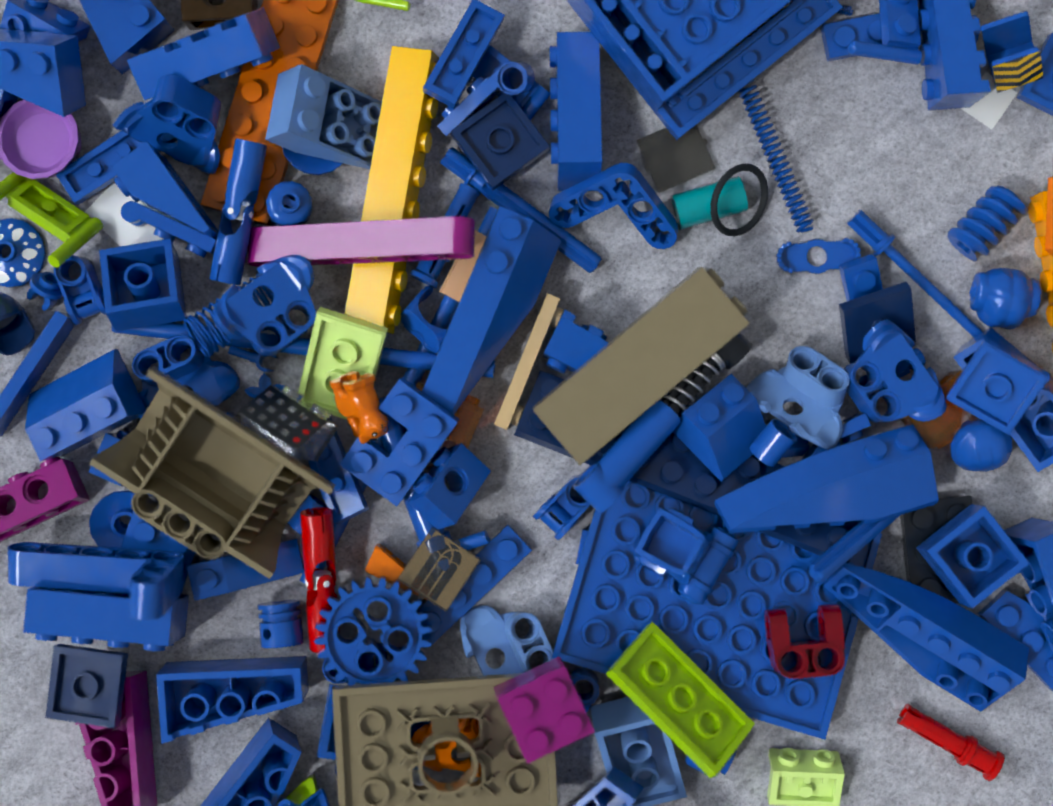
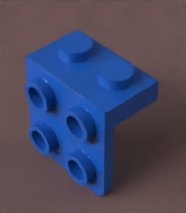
[0,0,90,42]

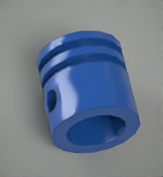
[257,600,304,648]

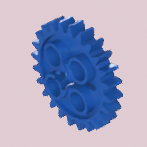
[314,576,432,685]

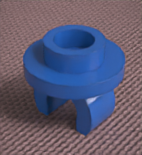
[27,272,63,311]

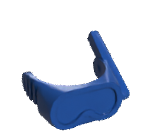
[401,285,447,353]

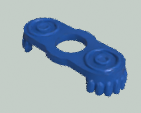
[776,238,861,274]

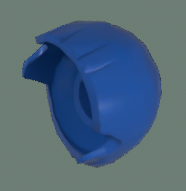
[950,420,1013,472]

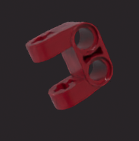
[764,604,845,679]

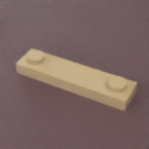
[494,293,564,430]

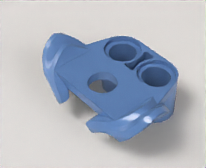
[746,346,850,450]
[460,605,554,676]

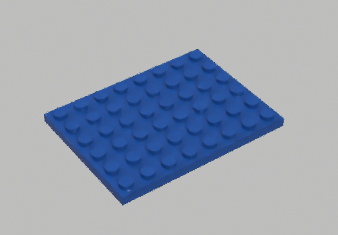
[552,481,882,740]

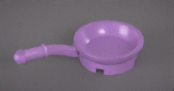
[0,99,82,179]

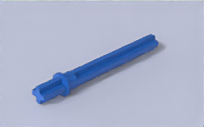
[440,147,602,273]

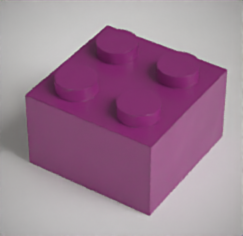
[493,656,595,764]

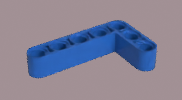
[8,542,184,620]

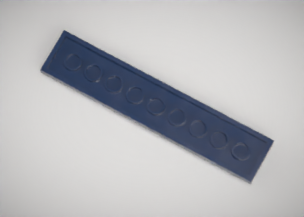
[514,370,862,563]

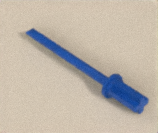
[847,210,983,338]

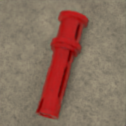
[897,704,1005,781]

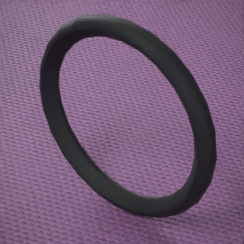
[710,163,768,236]

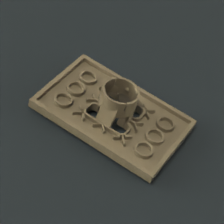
[332,673,558,806]

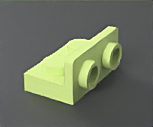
[767,748,845,806]

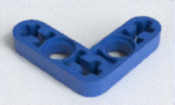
[549,163,678,249]

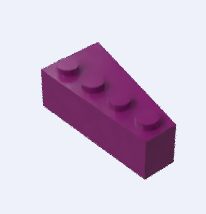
[75,670,157,806]

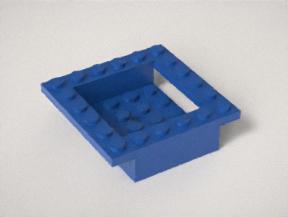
[566,0,843,141]

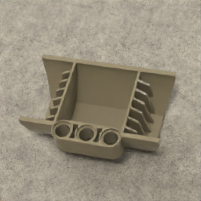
[90,366,335,579]

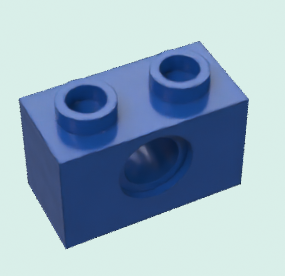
[408,443,491,530]

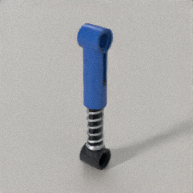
[573,332,752,513]

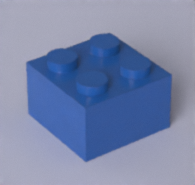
[99,238,187,332]
[916,504,1030,609]

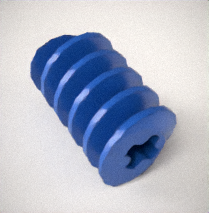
[947,185,1028,262]

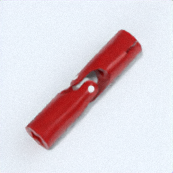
[300,507,340,653]

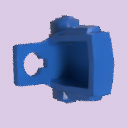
[635,508,739,605]

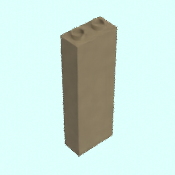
[532,267,750,465]

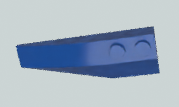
[422,206,561,415]
[714,424,939,533]

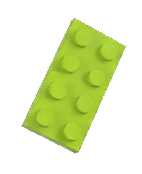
[606,621,755,778]

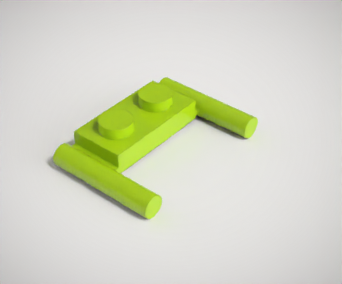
[0,172,103,268]

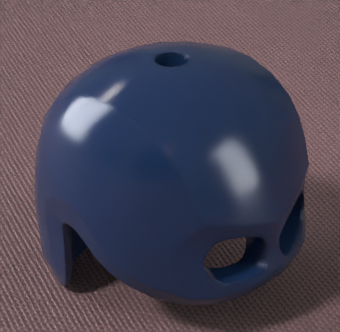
[0,292,35,356]

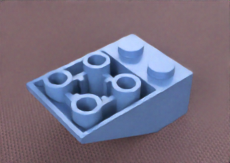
[265,64,382,169]

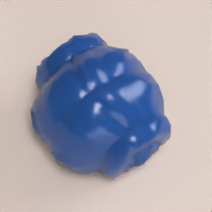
[969,268,1042,330]

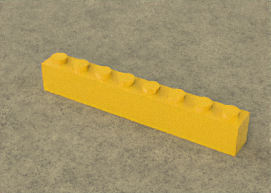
[344,46,439,334]

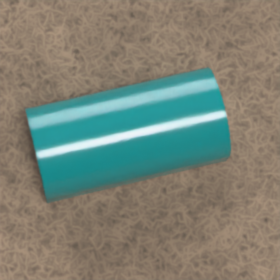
[670,176,748,230]

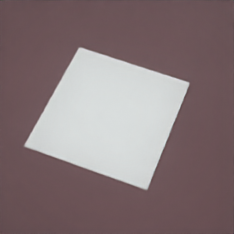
[85,182,183,247]

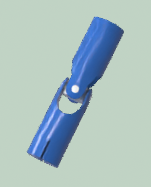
[209,139,267,285]

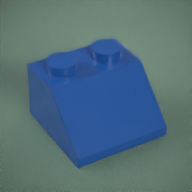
[673,373,766,482]

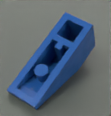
[186,538,304,601]

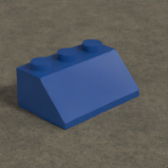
[25,349,146,461]

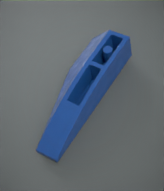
[824,563,1029,712]

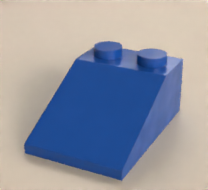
[111,141,218,240]

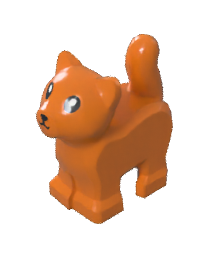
[330,371,388,444]

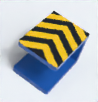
[981,11,1043,93]

